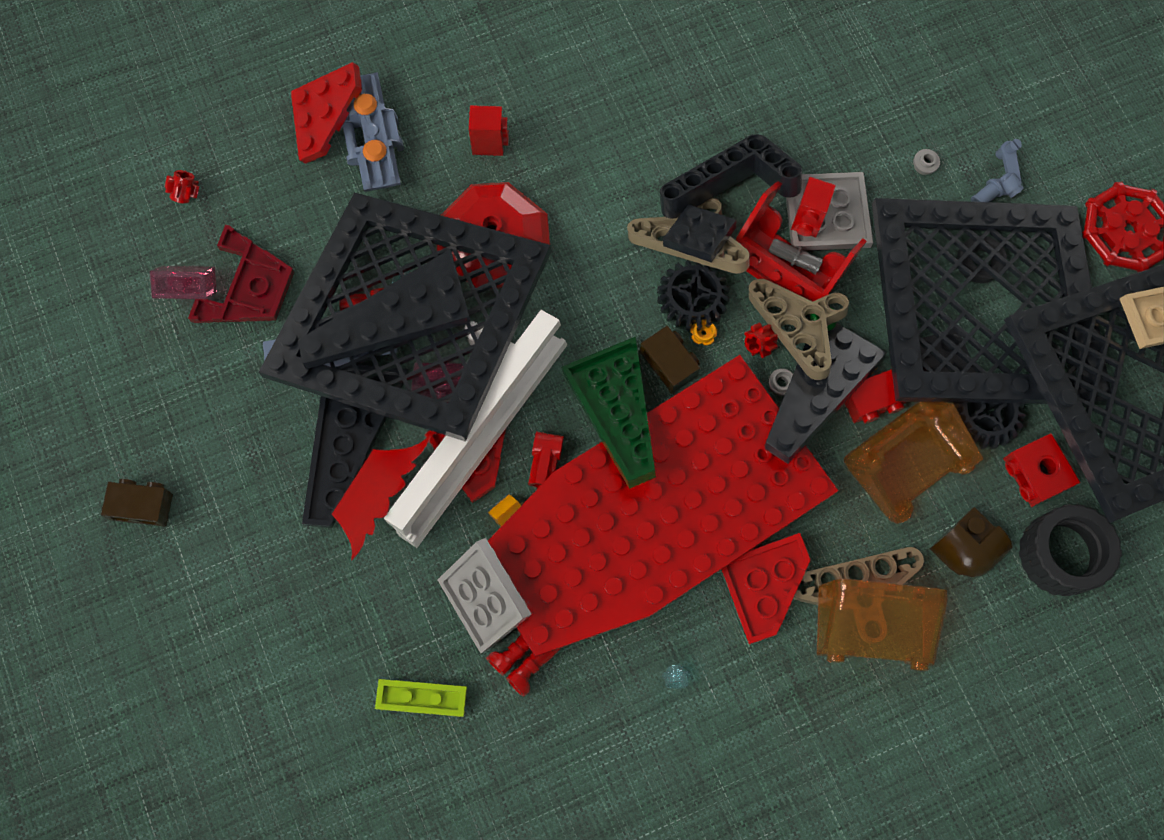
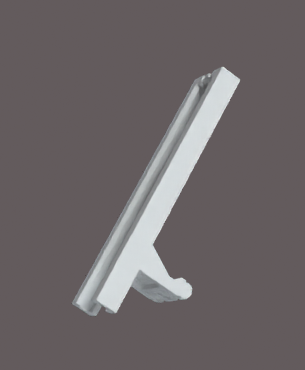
[384,310,567,548]

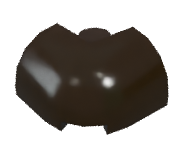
[929,507,1013,577]

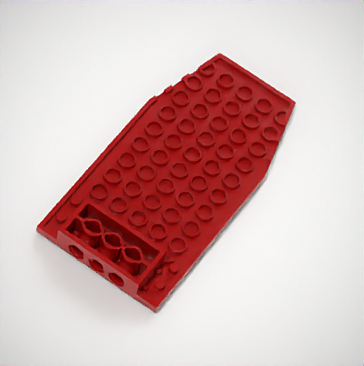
[488,355,838,657]

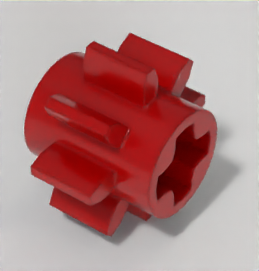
[165,170,199,203]
[744,322,778,358]

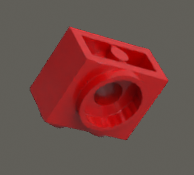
[1003,433,1080,507]

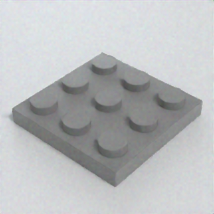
[786,172,873,251]
[438,538,531,653]

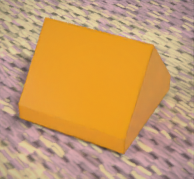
[488,494,521,527]

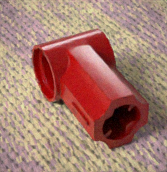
[528,431,564,488]

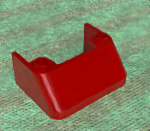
[735,181,867,302]

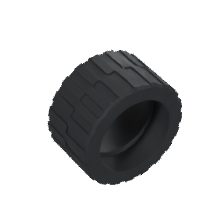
[1019,504,1122,596]

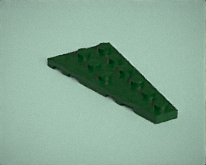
[561,336,656,489]

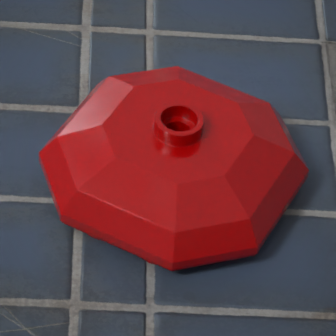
[437,182,550,289]

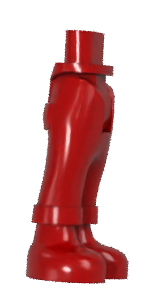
[486,634,561,697]

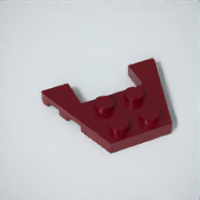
[188,224,295,323]

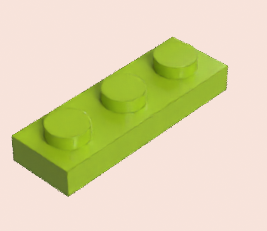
[375,679,467,717]

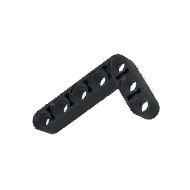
[660,134,802,219]

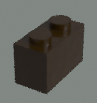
[639,325,700,394]
[101,479,173,527]

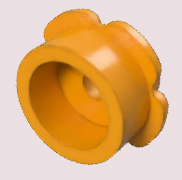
[690,320,717,346]

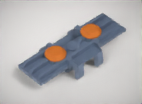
[341,72,404,192]

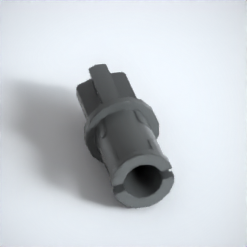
[769,239,823,275]

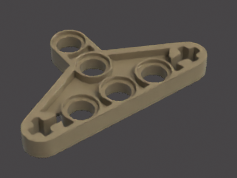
[627,198,750,274]
[749,279,849,380]
[793,547,924,643]

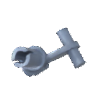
[971,139,1023,202]

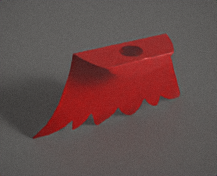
[332,435,431,561]

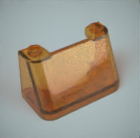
[844,402,983,524]
[817,579,947,671]

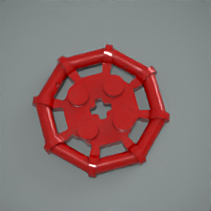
[1082,182,1164,272]

